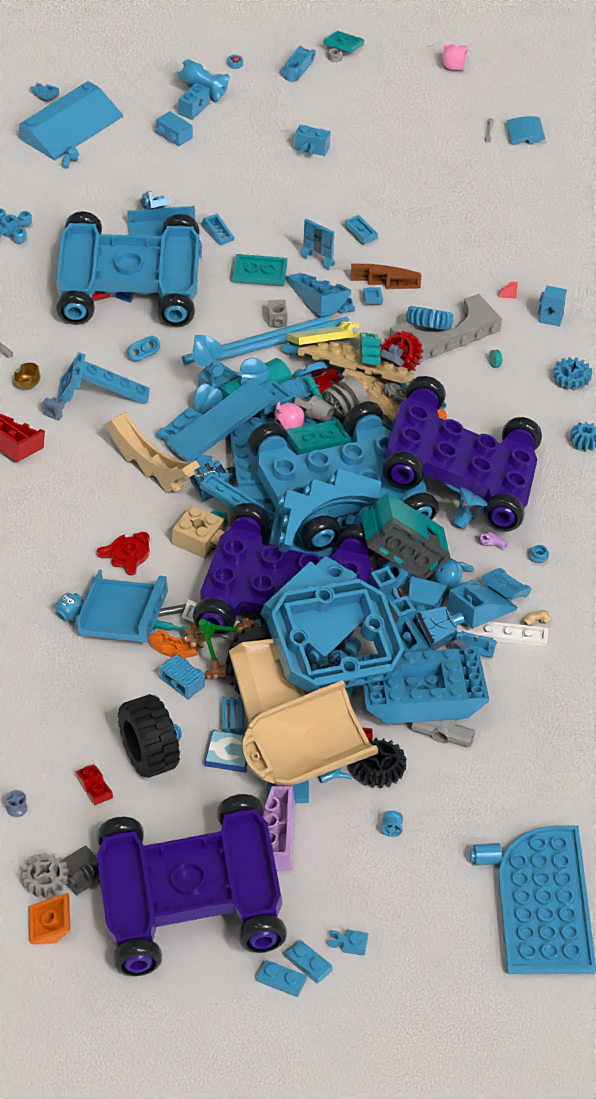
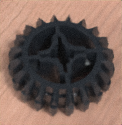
[351,737,407,789]

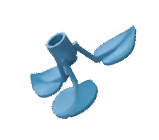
[192,335,270,414]
[443,482,488,528]

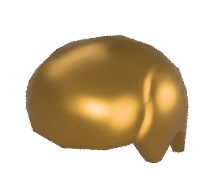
[14,362,41,389]

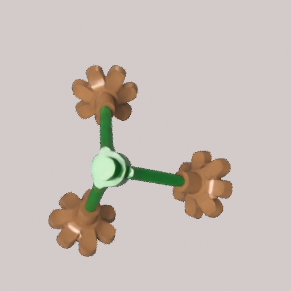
[183,618,254,679]

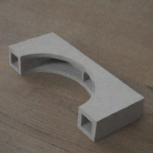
[389,294,502,363]

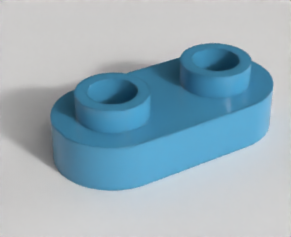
[127,336,160,361]

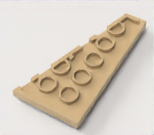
[297,340,414,383]

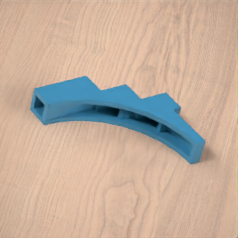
[277,468,381,553]

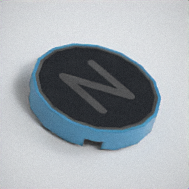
[292,362,328,379]

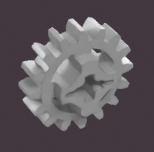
[22,853,69,897]

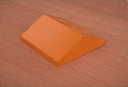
[29,893,70,945]

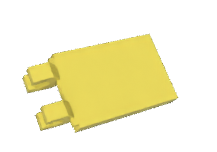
[286,321,360,345]

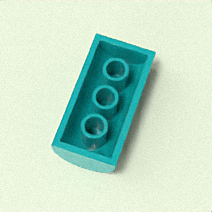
[217,358,293,399]

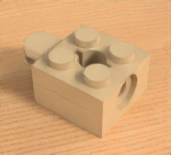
[172,505,225,558]

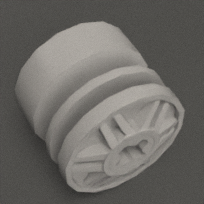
[322,375,370,423]

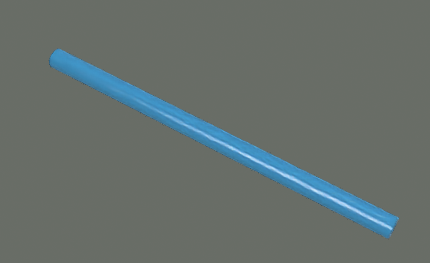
[182,315,331,364]
[217,316,350,361]

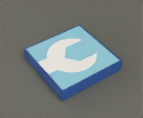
[205,730,247,772]

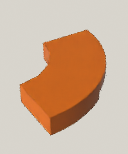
[147,630,198,658]

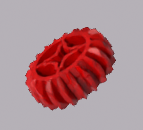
[380,330,424,372]

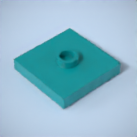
[323,30,365,53]

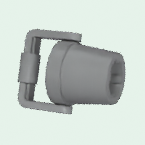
[294,395,334,422]

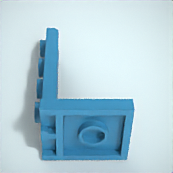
[57,352,150,405]

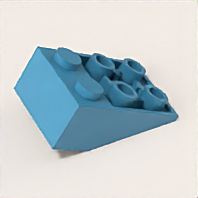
[447,584,518,629]

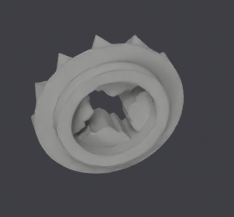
[383,383,406,403]

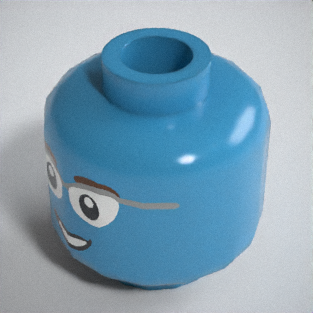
[55,593,84,622]

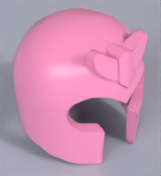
[442,44,468,70]
[275,402,305,429]

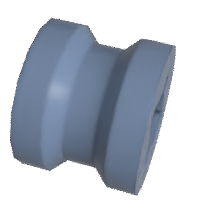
[5,790,27,817]

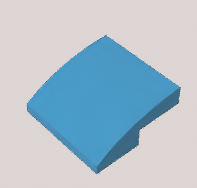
[506,116,545,145]

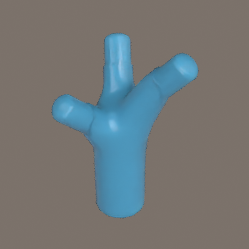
[319,767,353,783]

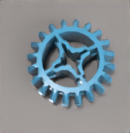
[406,306,454,330]

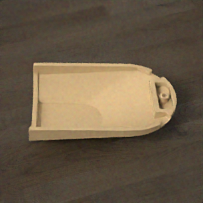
[243,680,378,785]

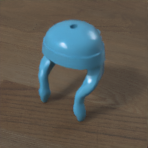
[434,558,482,591]

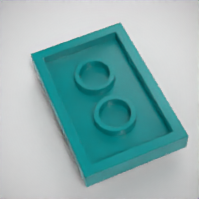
[233,254,288,286]
[286,419,351,455]

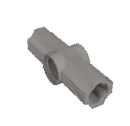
[412,720,475,747]

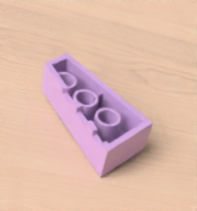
[263,786,295,870]

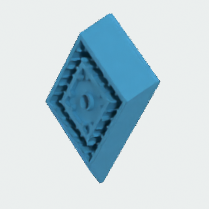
[359,648,489,724]

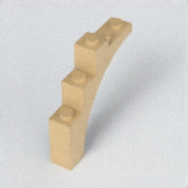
[104,412,200,493]

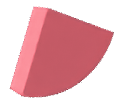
[499,281,518,298]

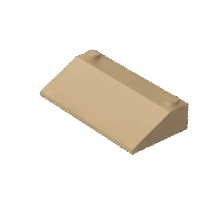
[229,639,307,724]

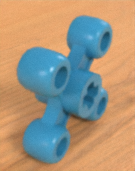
[0,208,32,244]

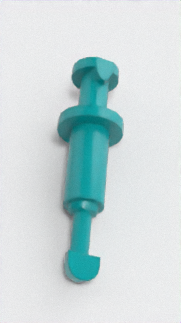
[303,375,324,400]
[153,618,186,632]

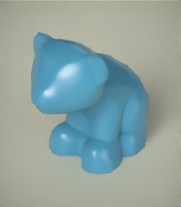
[178,59,230,101]

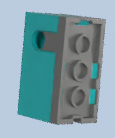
[361,492,451,580]

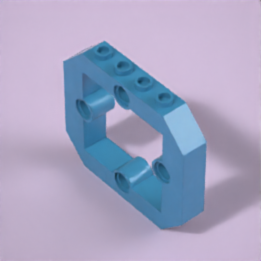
[267,579,404,693]

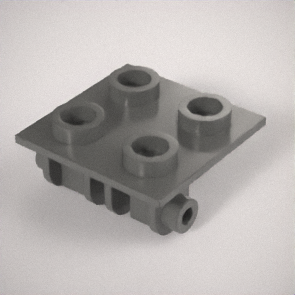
[57,845,100,895]

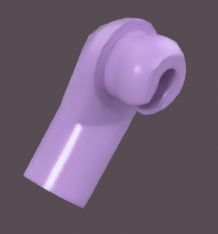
[479,533,508,550]

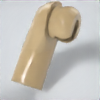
[521,610,551,626]

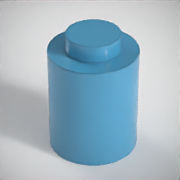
[469,843,502,866]

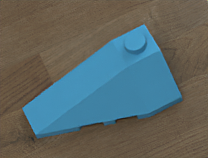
[286,273,351,317]

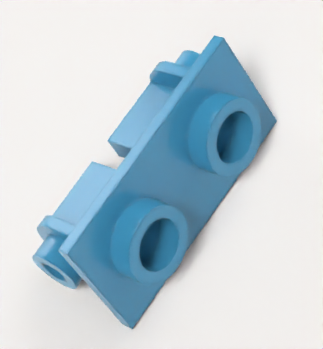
[456,631,497,658]

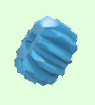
[570,421,596,451]

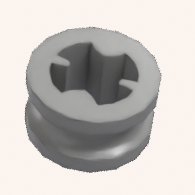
[328,47,342,62]

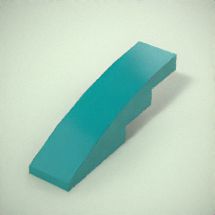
[360,332,381,365]

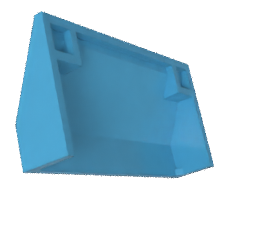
[19,81,123,161]

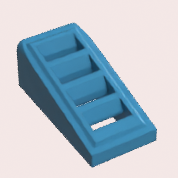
[201,213,235,245]

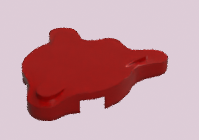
[97,532,150,575]

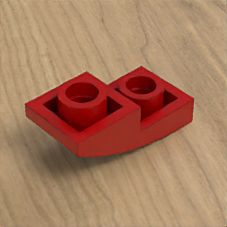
[76,764,113,806]

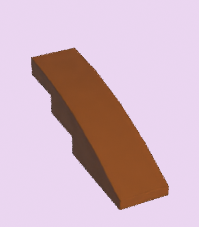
[350,263,422,289]

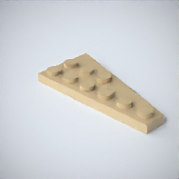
[342,369,401,422]

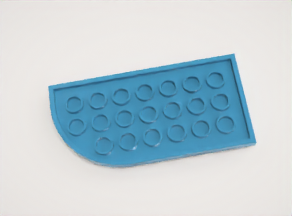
[499,825,596,974]

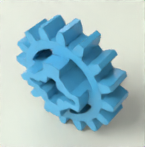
[553,357,592,390]

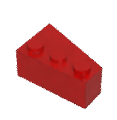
[0,414,45,462]

